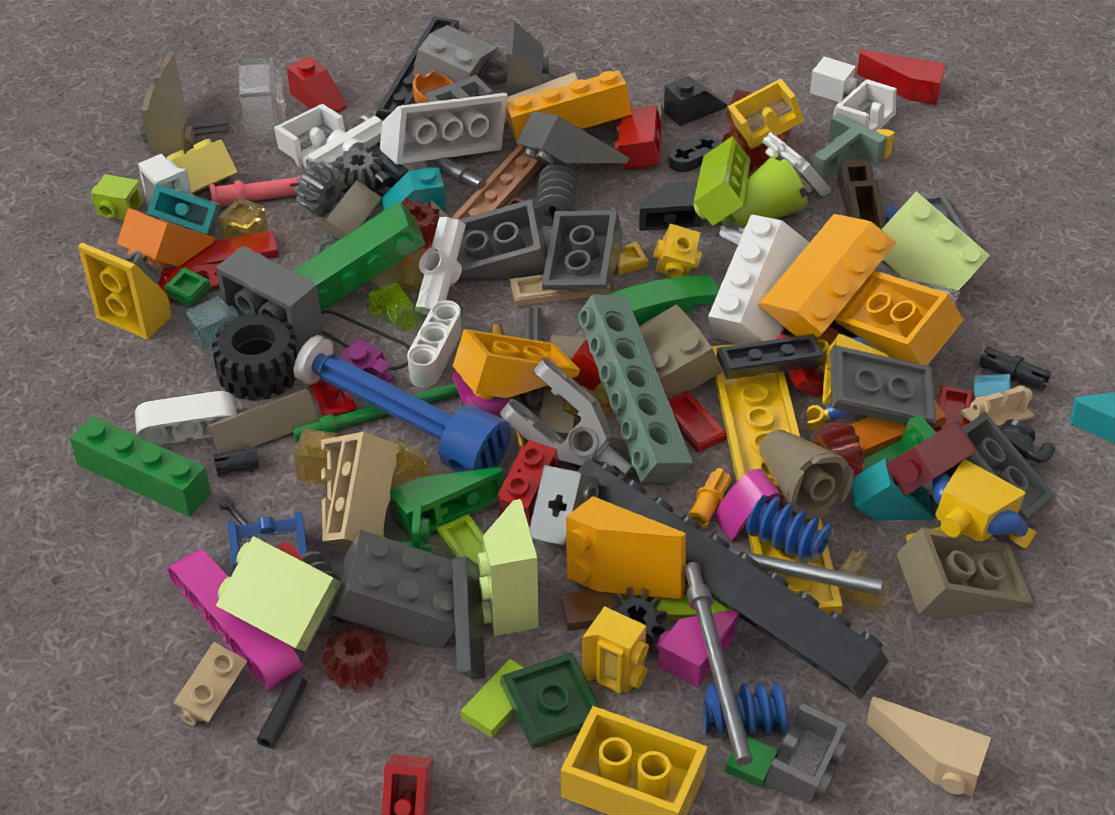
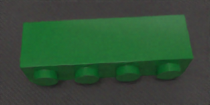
[293,201,425,311]
[70,416,211,517]

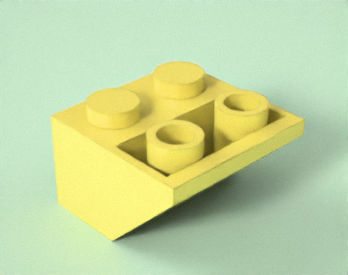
[166,138,237,194]

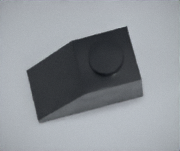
[664,76,727,127]
[638,181,701,231]

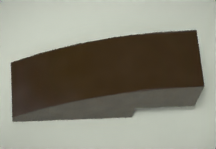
[837,161,886,230]

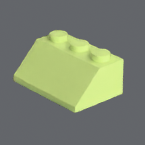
[881,191,990,298]
[477,499,539,636]

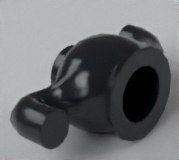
[999,419,1056,463]

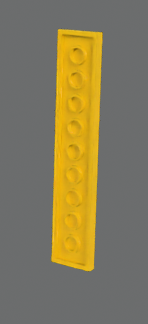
[711,344,843,615]

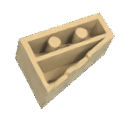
[321,432,398,550]

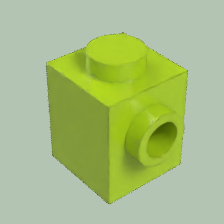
[91,174,143,220]

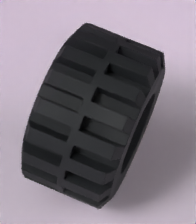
[212,313,299,401]

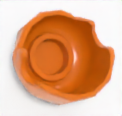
[412,71,454,104]

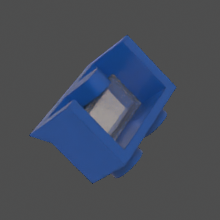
[227,511,308,569]

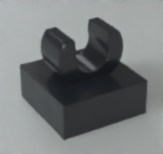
[375,158,409,196]

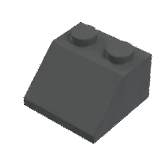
[506,21,549,97]

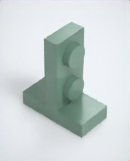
[812,113,887,180]

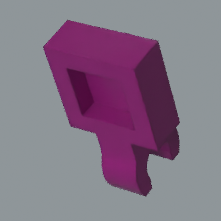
[338,337,395,383]

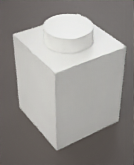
[810,56,857,102]

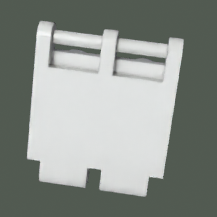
[763,132,831,197]

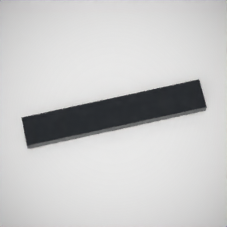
[376,16,460,120]

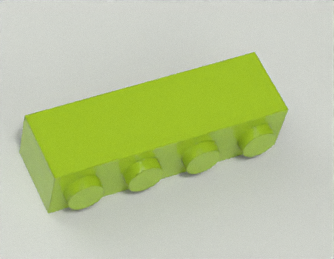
[694,136,750,226]

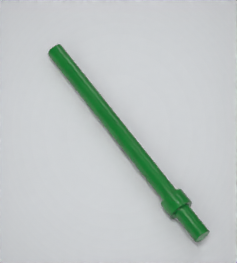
[292,383,459,442]

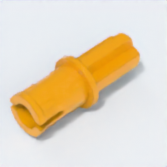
[688,468,731,530]

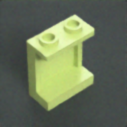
[216,536,342,652]

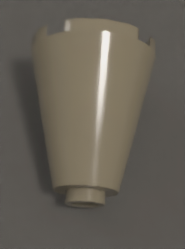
[759,429,854,520]

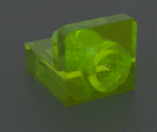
[368,282,416,332]

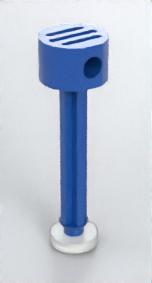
[294,335,511,472]

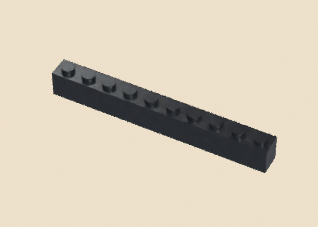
[577,458,889,699]

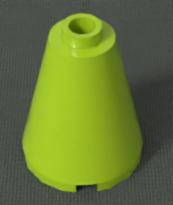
[721,155,808,228]

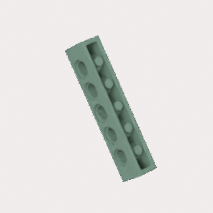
[578,294,693,483]

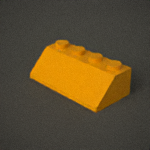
[505,70,632,148]
[758,214,896,340]

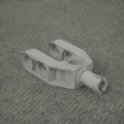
[500,358,633,480]

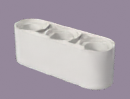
[407,300,462,388]
[135,391,237,445]

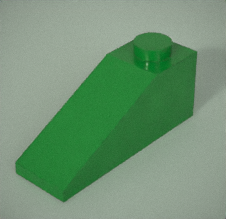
[389,467,504,541]

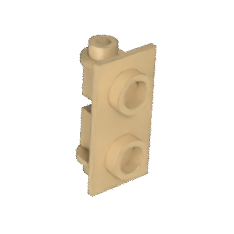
[960,385,1035,428]
[173,642,248,725]

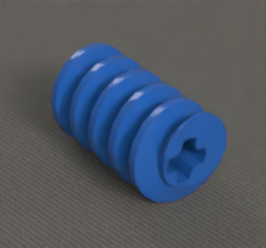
[746,495,832,564]
[703,683,787,735]

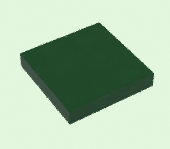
[500,652,600,749]

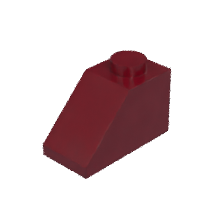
[885,420,977,495]

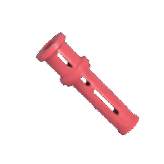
[209,176,301,208]

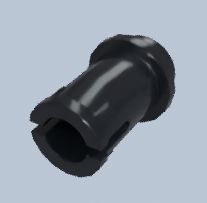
[213,445,259,476]

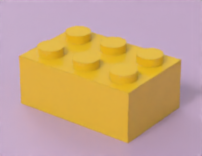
[561,706,708,815]

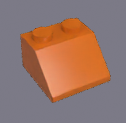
[117,208,214,268]

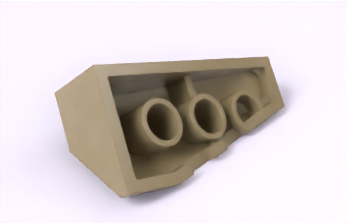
[141,52,195,155]

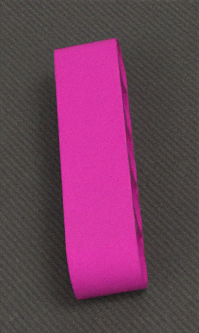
[167,548,302,691]

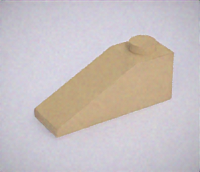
[866,696,991,797]

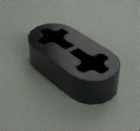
[669,136,720,172]

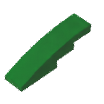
[608,275,720,325]

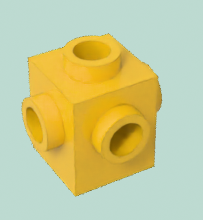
[653,224,702,278]

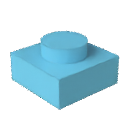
[974,374,1011,397]

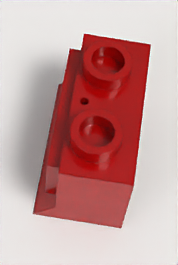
[497,440,560,527]

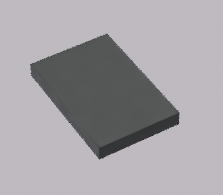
[830,345,936,427]

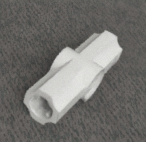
[303,116,382,169]
[415,217,466,315]

